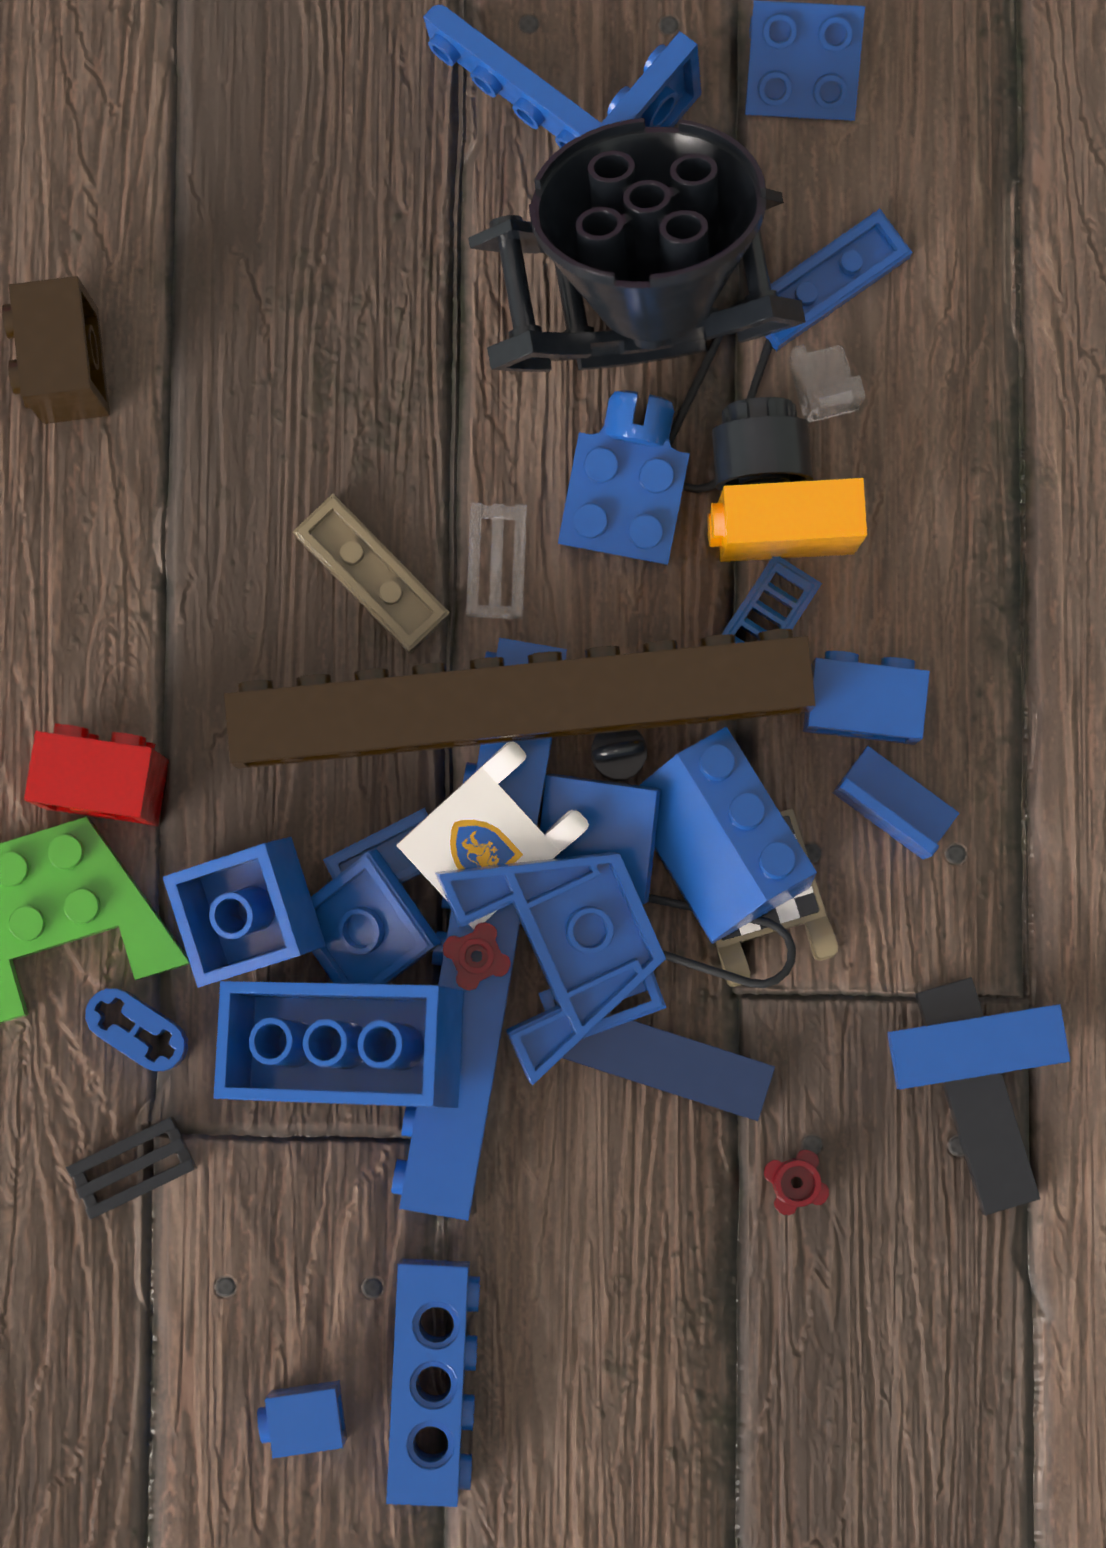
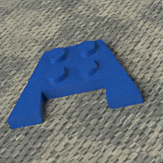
[435,852,666,1086]

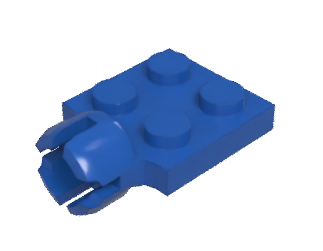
[558,390,690,565]

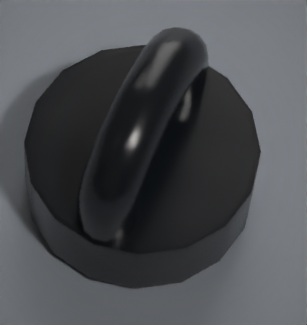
[591,730,647,781]

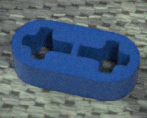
[85,988,188,1071]

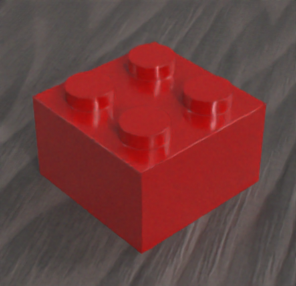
[24,724,169,826]

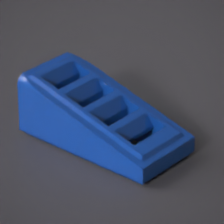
[721,556,822,643]

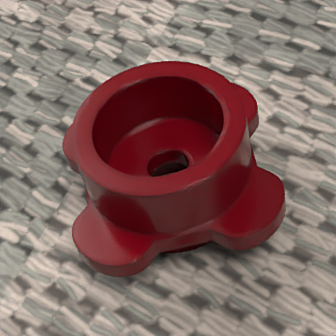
[443,922,510,990]
[764,1150,829,1215]

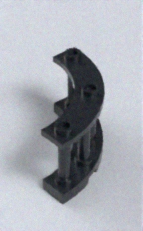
[468,189,806,372]

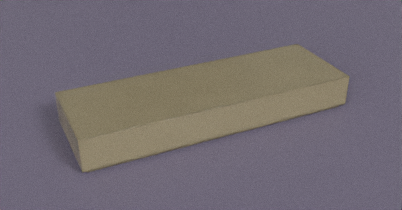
[293,494,451,654]

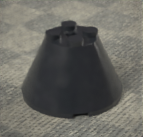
[529,118,766,350]

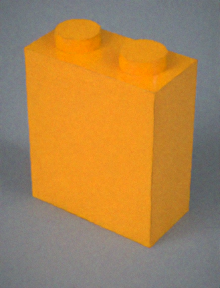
[708,478,867,562]

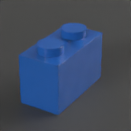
[803,651,930,745]

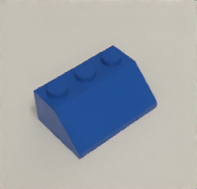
[639,726,817,944]

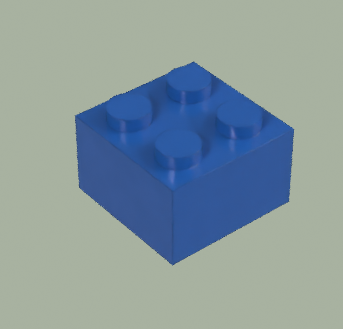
[163,837,326,988]

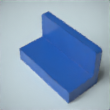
[832,746,959,860]

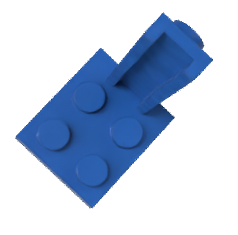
[423,5,701,148]

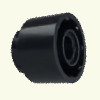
[712,397,813,491]

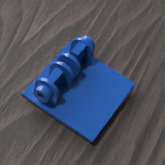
[745,0,865,121]

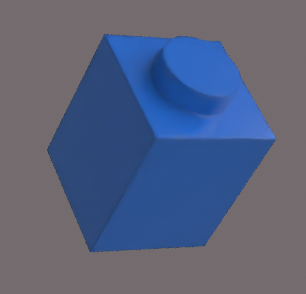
[257,1380,347,1459]

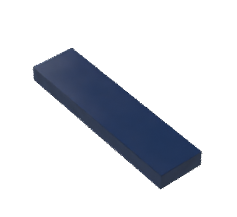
[554,1000,775,1121]

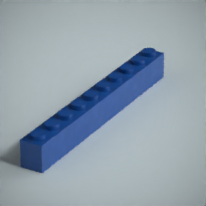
[391,638,567,1221]

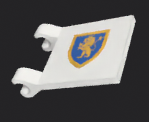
[396,742,589,930]

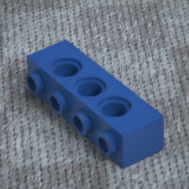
[386,1259,480,1507]

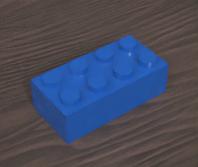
[214,981,464,1108]

